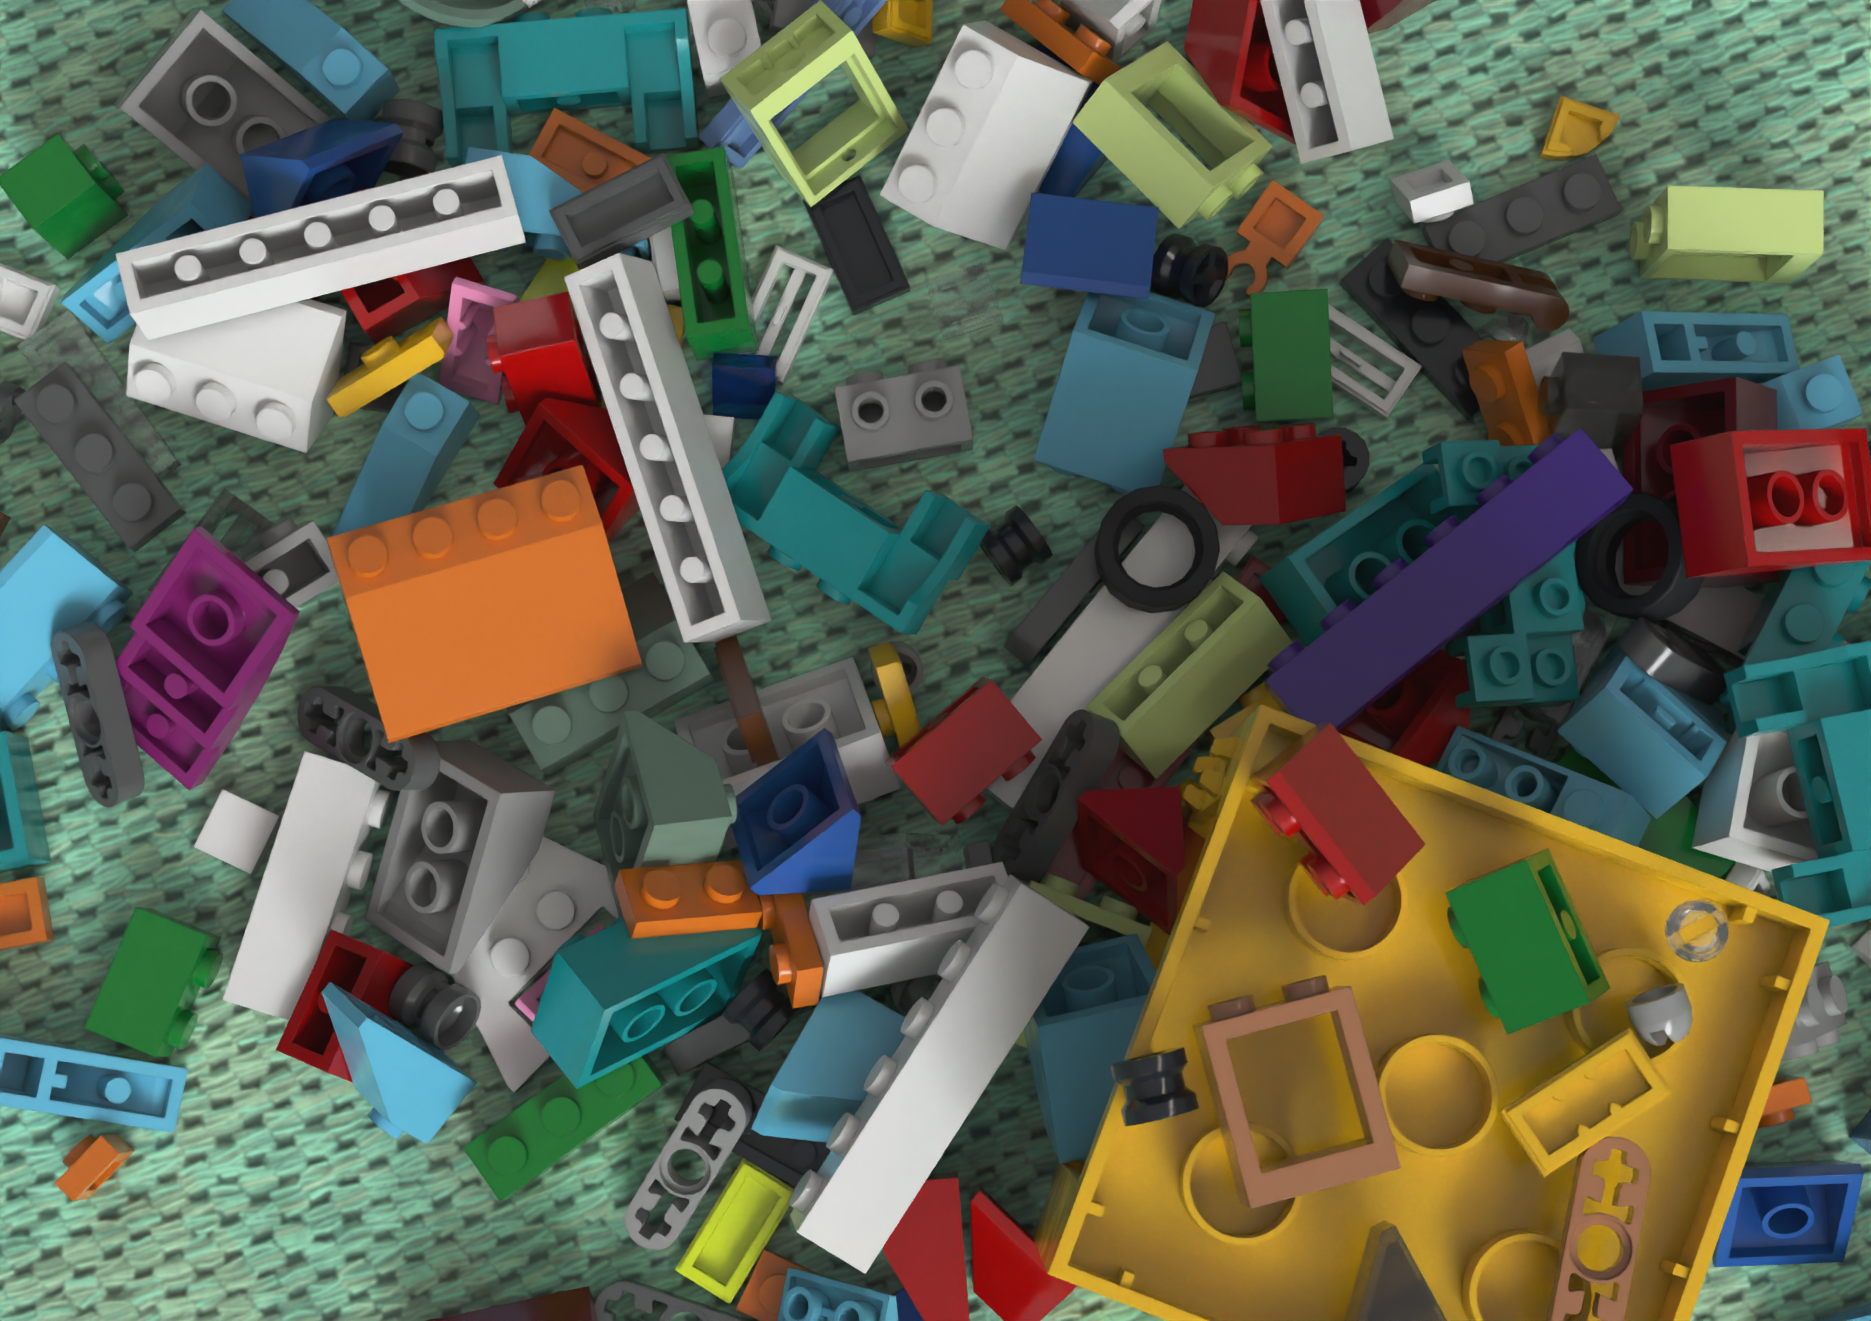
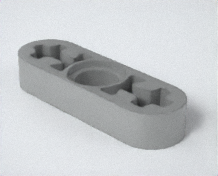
[624,1079,753,1250]

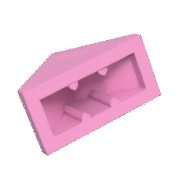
[439,277,521,405]

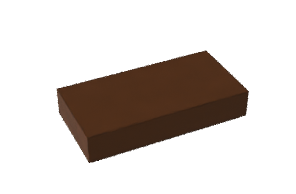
[713,635,779,767]

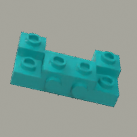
[434,8,700,168]
[722,391,991,635]
[1422,440,1585,709]
[1720,561,1871,735]
[1724,641,1871,928]

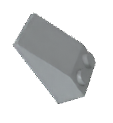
[114,8,331,217]
[365,740,556,974]

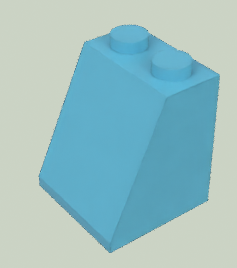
[1033,292,1215,495]
[1024,933,1156,1164]
[751,990,906,1143]

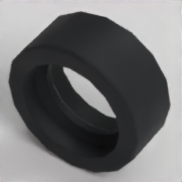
[1094,485,1220,613]
[1575,493,1705,621]

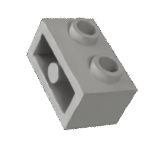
[834,360,973,472]
[232,517,338,608]

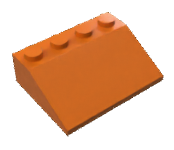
[327,465,642,743]

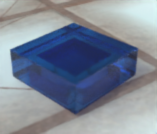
[712,353,777,420]

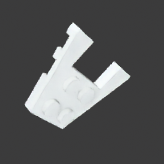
[451,836,619,1093]

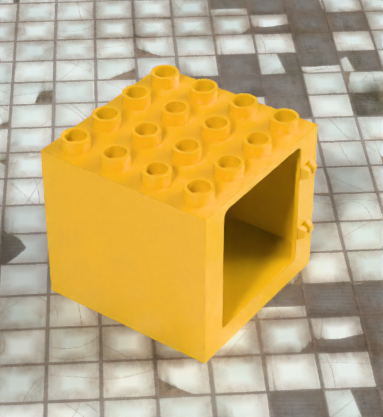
[1032,704,1830,1321]

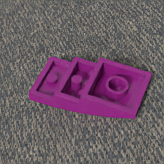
[116,526,300,791]

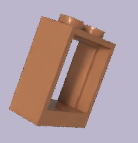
[1192,975,1401,1209]

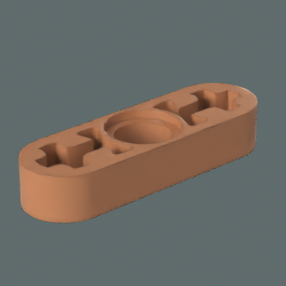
[1546,1136,1651,1321]

